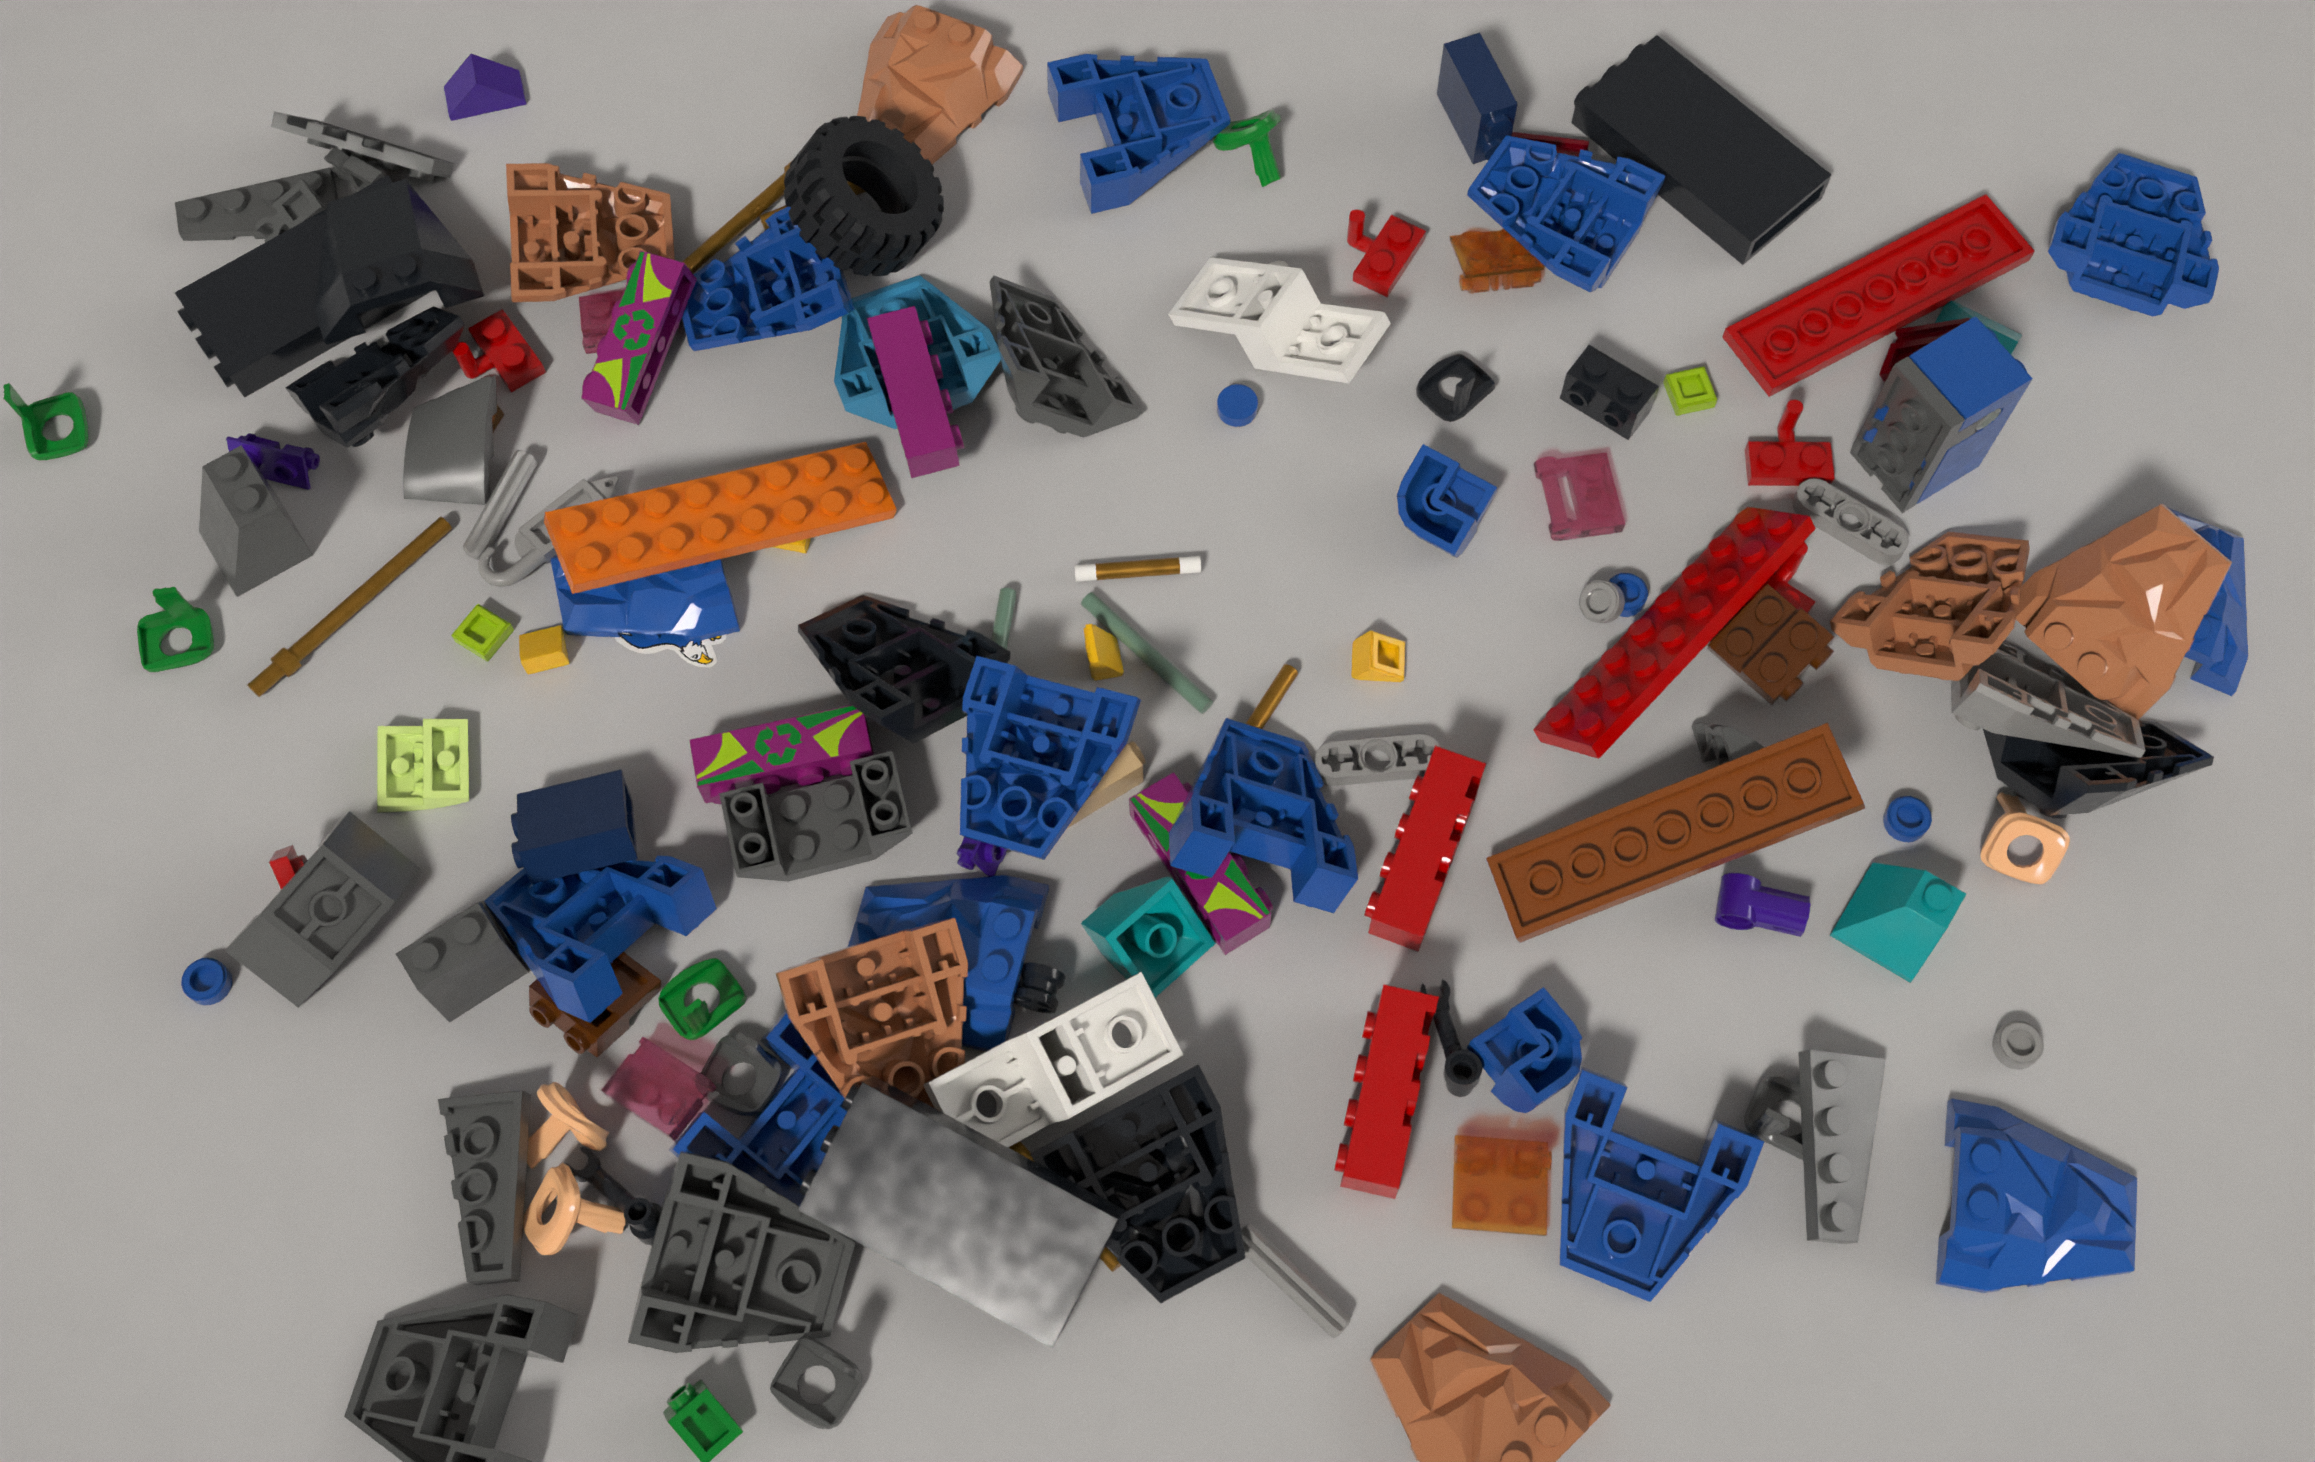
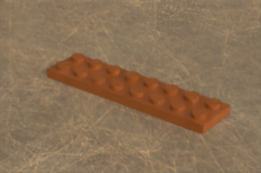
[1486,722,1865,943]

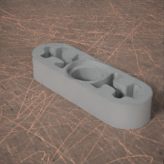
[1792,478,1909,565]
[1314,734,1440,786]

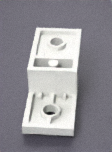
[1168,257,1391,384]
[923,972,1183,1147]

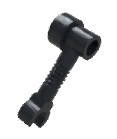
[1420,979,1482,1097]
[565,1147,662,1245]

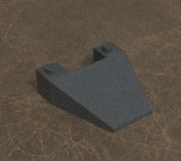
[344,1294,578,1462]

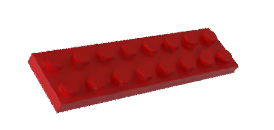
[1722,194,2035,397]
[1533,507,1816,759]

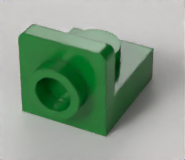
[663,1379,743,1462]

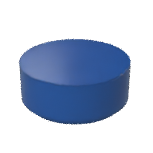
[1217,384,1258,427]
[1609,573,1648,617]
[1883,796,1932,843]
[181,958,232,1006]

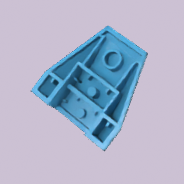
[834,275,1001,429]

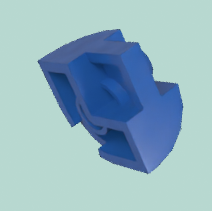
[1397,444,1498,558]
[1466,987,1582,1113]

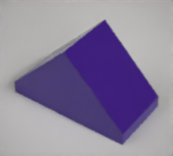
[444,53,527,121]

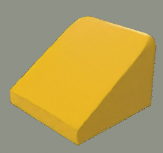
[1083,624,1124,681]
[519,625,570,675]
[1351,630,1405,682]

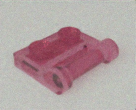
[1533,452,1625,541]

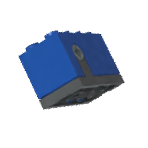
[1850,316,2033,513]

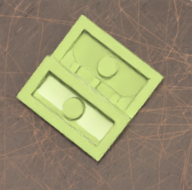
[377,719,469,813]

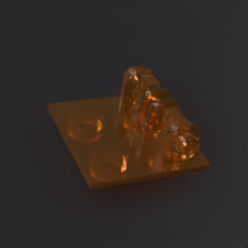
[1449,228,1545,294]
[1451,1135,1552,1236]

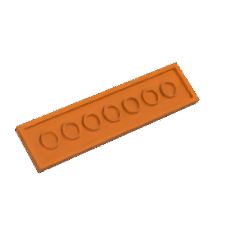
[544,442,897,594]

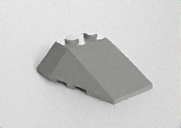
[1951,641,2146,758]

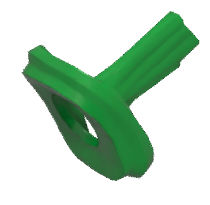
[1213,109,1281,187]
[3,383,88,460]
[137,587,214,672]
[658,958,747,1040]

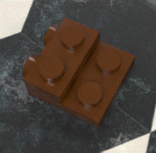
[1707,584,1834,705]
[529,952,661,1058]

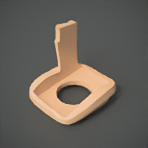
[1980,792,2070,884]
[527,1082,609,1169]
[523,1163,626,1255]

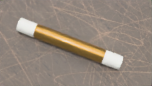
[1075,556,1201,582]

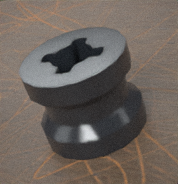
[1014,962,1066,1014]

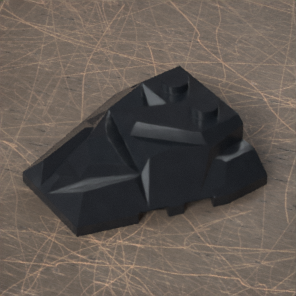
[285,306,465,448]
[1030,1064,1245,1303]

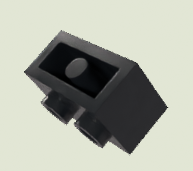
[1560,345,1659,440]

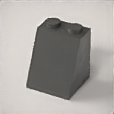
[199,445,313,597]
[396,901,529,1023]

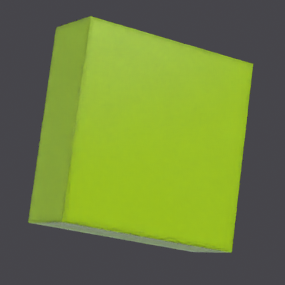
[1663,366,1717,416]
[451,604,514,662]

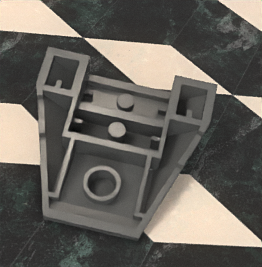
[989,275,1142,438]
[628,1151,855,1353]

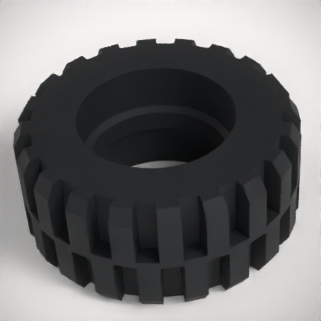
[784,116,944,276]

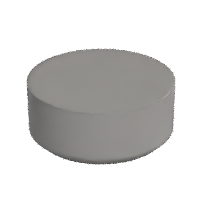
[1579,580,1625,623]
[1992,1021,2044,1070]

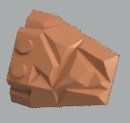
[857,5,1023,165]
[506,163,675,302]
[2015,504,2232,720]
[1830,532,2030,681]
[776,918,968,1108]
[1370,1293,1611,1462]

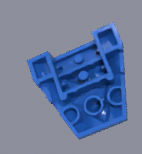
[1467,135,1665,293]
[2048,153,2219,317]
[682,207,855,351]
[2167,507,2248,696]
[551,555,740,641]
[960,656,1141,860]
[848,875,1050,1051]
[1936,1098,2138,1293]

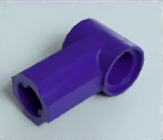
[1715,873,1811,937]

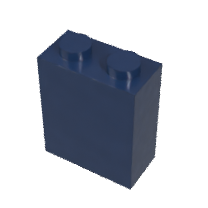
[1437,32,1518,164]
[511,769,638,884]

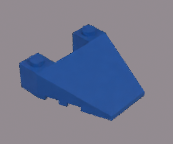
[1047,54,1231,214]
[1169,718,1358,913]
[484,855,717,1023]
[669,1010,847,1207]
[1559,1066,1764,1302]

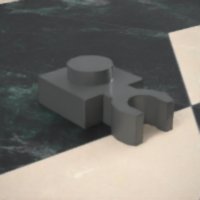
[324,147,387,191]
[254,179,327,242]

